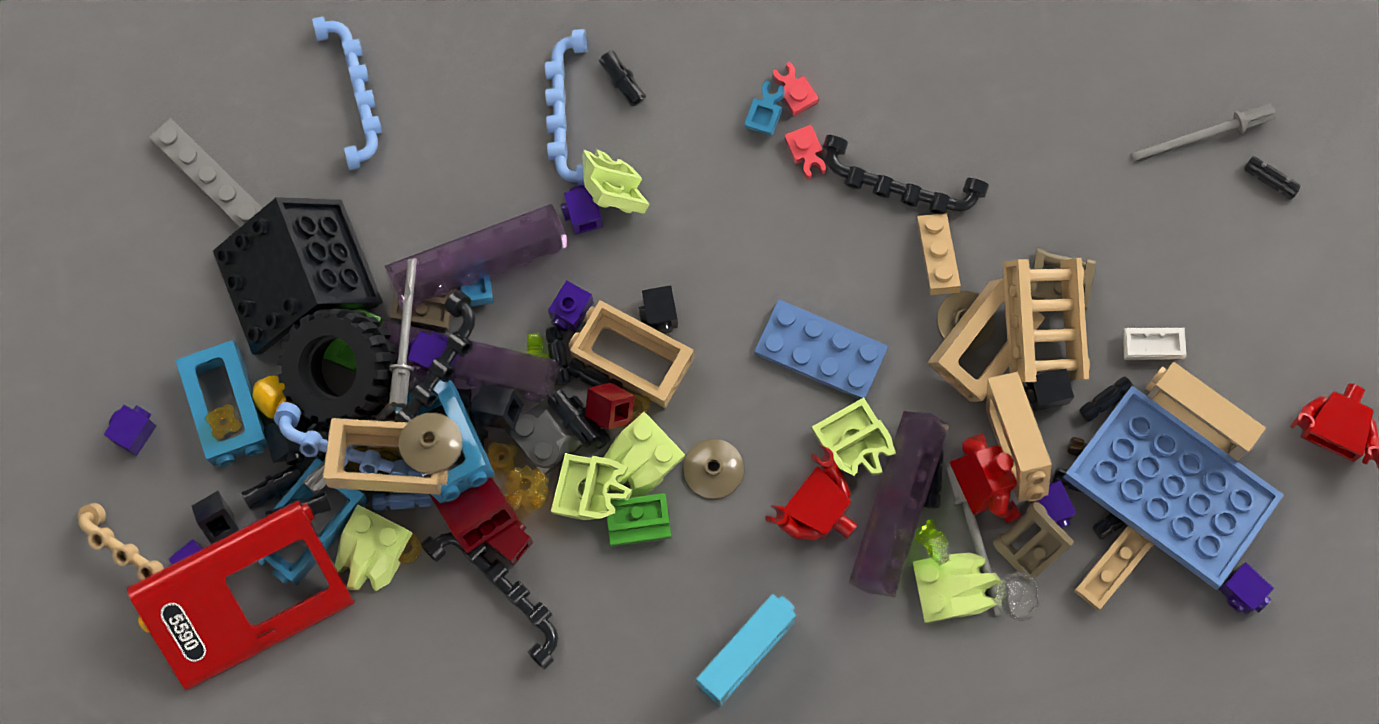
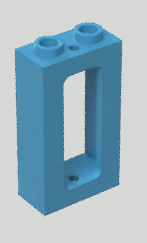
[175,340,268,467]
[393,380,495,503]
[257,458,369,586]

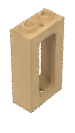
[927,279,1045,402]
[569,300,695,409]
[1145,362,1266,461]
[986,372,1052,502]
[323,418,448,495]

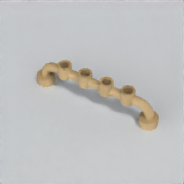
[78,503,163,580]

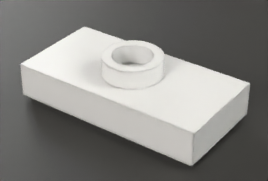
[1122,328,1187,360]

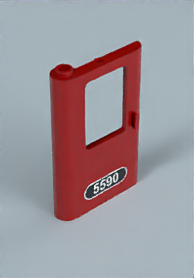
[127,500,355,690]

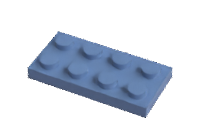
[754,299,888,400]

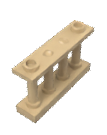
[1003,258,1090,383]

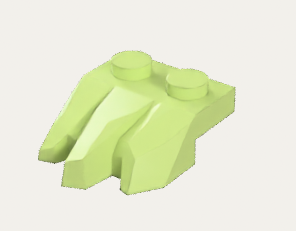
[582,149,649,214]
[811,397,896,476]
[603,412,685,498]
[551,453,632,520]
[335,504,413,591]
[913,553,1001,623]

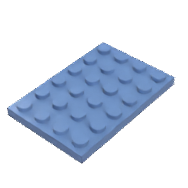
[1063,386,1284,590]

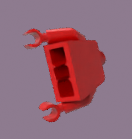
[1290,384,1379,468]
[949,433,1021,524]
[765,445,858,541]

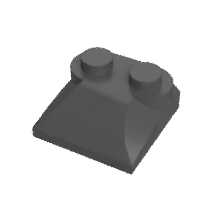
[505,394,583,477]

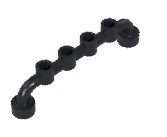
[823,135,989,214]
[367,290,475,423]
[420,532,558,670]

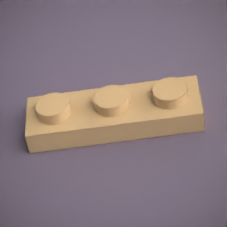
[917,213,961,296]
[1074,526,1154,611]

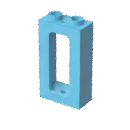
[696,594,796,707]

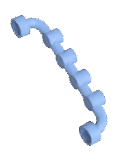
[312,16,382,171]
[545,29,587,185]
[274,402,423,477]

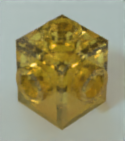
[504,465,550,514]

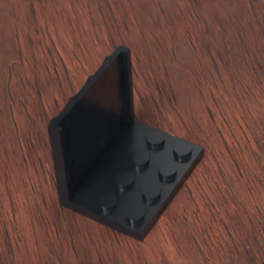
[213,197,383,355]

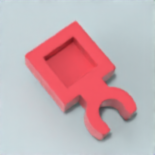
[773,62,819,116]
[784,124,826,180]

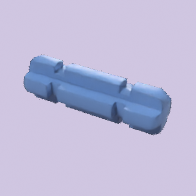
[372,492,433,512]

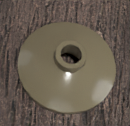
[936,291,995,350]
[399,413,462,474]
[683,439,744,499]

